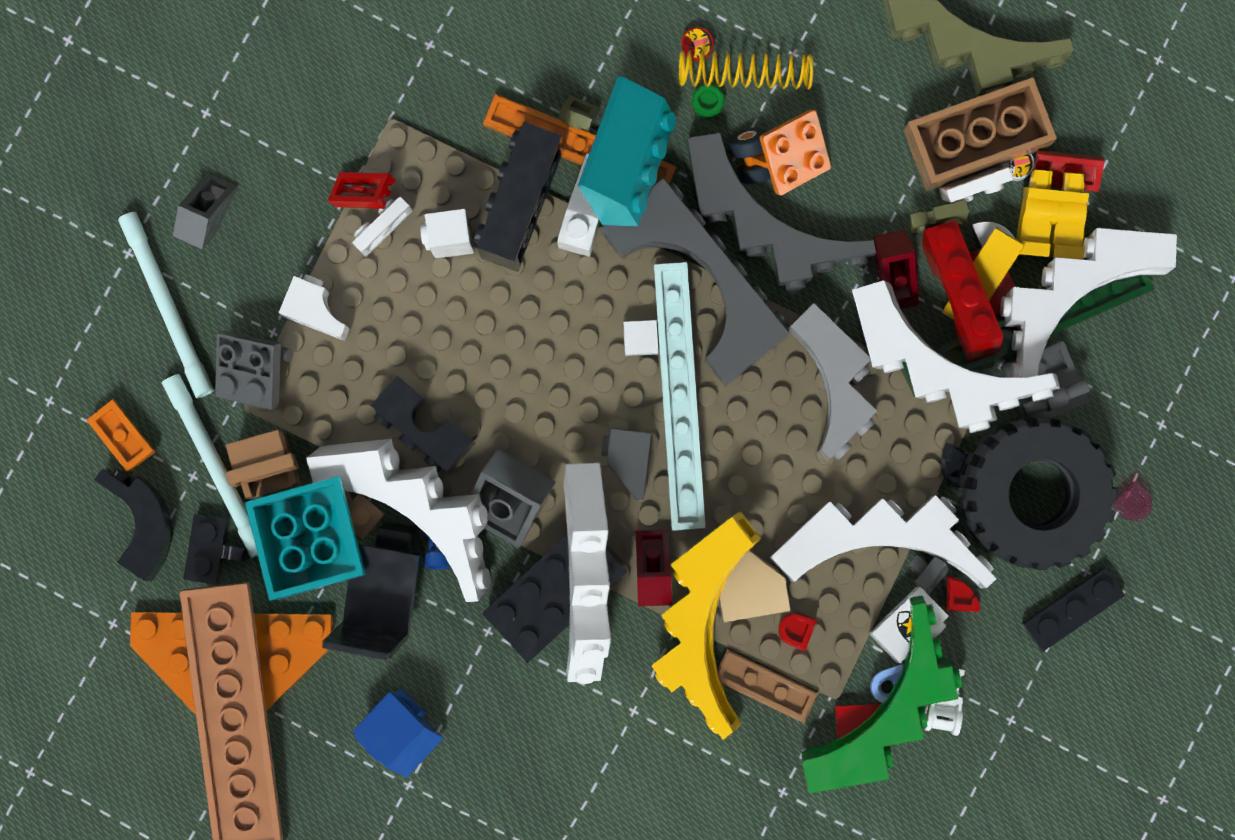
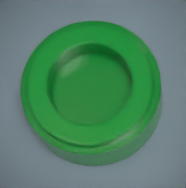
[691,84,724,119]

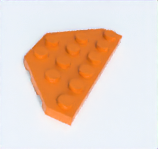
[130,612,333,714]

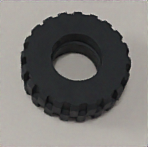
[959,417,1118,570]

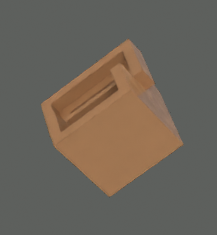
[225,430,301,499]

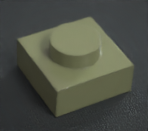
[558,95,600,130]

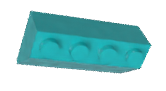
[578,77,676,226]

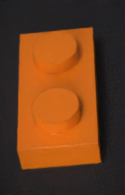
[87,399,156,472]

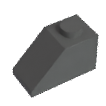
[173,173,237,249]
[601,429,651,502]

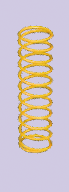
[679,50,813,90]

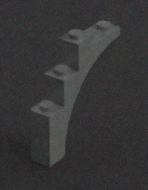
[687,133,876,291]

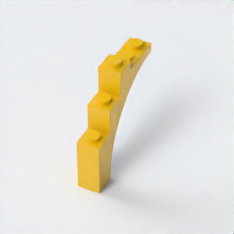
[651,512,761,739]

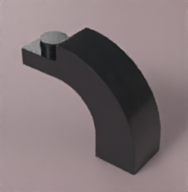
[94,468,172,582]

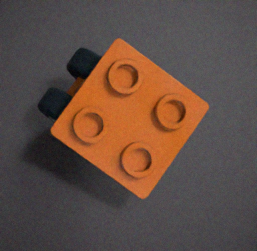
[729,109,831,196]

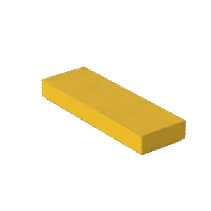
[942,228,1025,320]

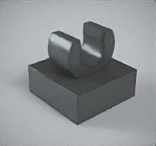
[908,555,949,595]

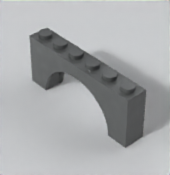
[601,179,790,387]

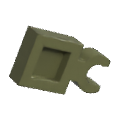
[908,200,969,234]

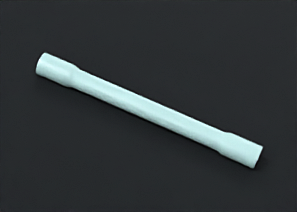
[118,212,214,398]
[162,374,258,559]

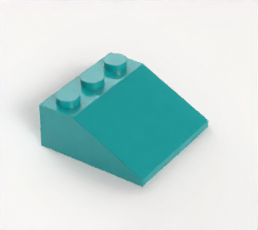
[245,476,365,600]

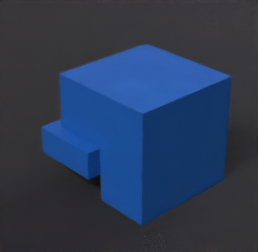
[353,688,443,777]

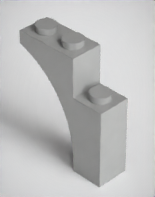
[788,303,877,461]

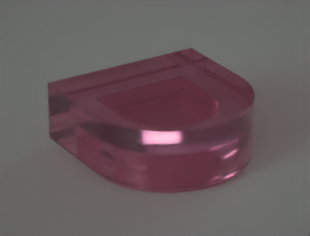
[1112,481,1153,521]

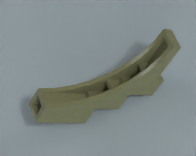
[881,0,1074,97]

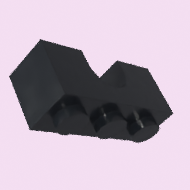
[371,376,476,473]

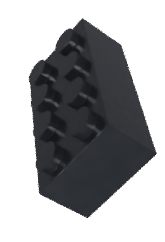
[474,122,564,272]
[482,534,629,663]

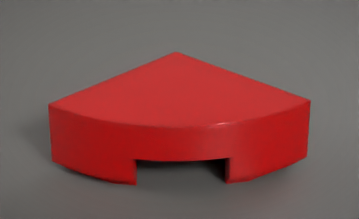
[945,577,980,612]

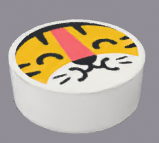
[1001,154,1034,181]

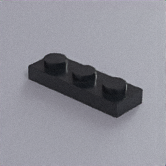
[1022,568,1125,652]

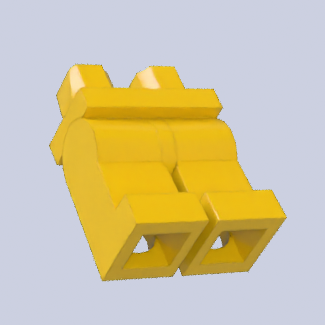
[1016,170,1089,260]

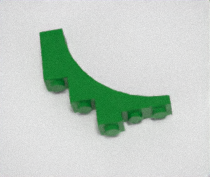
[801,595,962,794]

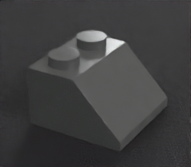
[471,449,556,548]

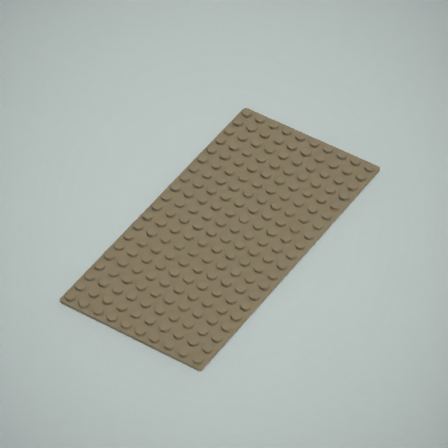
[244,119,968,699]

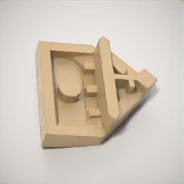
[720,549,790,622]

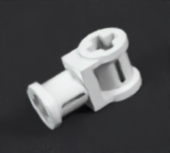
[923,669,965,736]

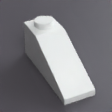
[557,153,600,257]

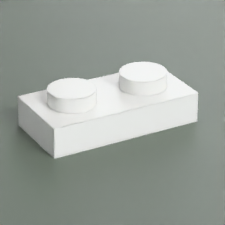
[939,165,1013,203]
[352,197,413,257]

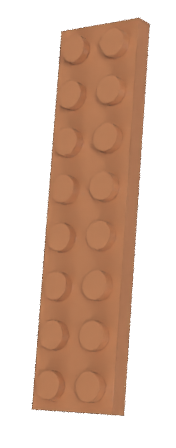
[180,582,283,840]

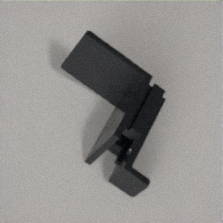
[322,522,420,660]

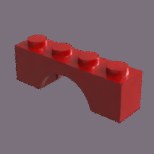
[921,220,1004,362]

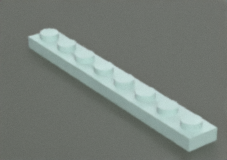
[654,262,705,531]

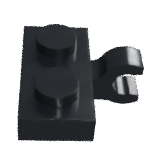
[183,514,248,585]

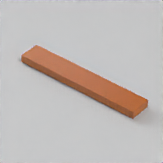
[483,94,677,187]

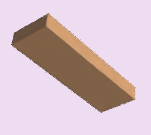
[717,649,818,723]

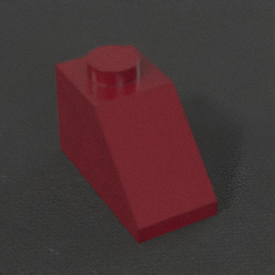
[873,229,919,308]
[635,530,672,607]

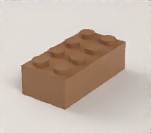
[904,77,1057,191]

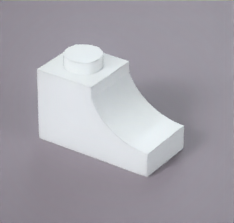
[279,274,350,341]

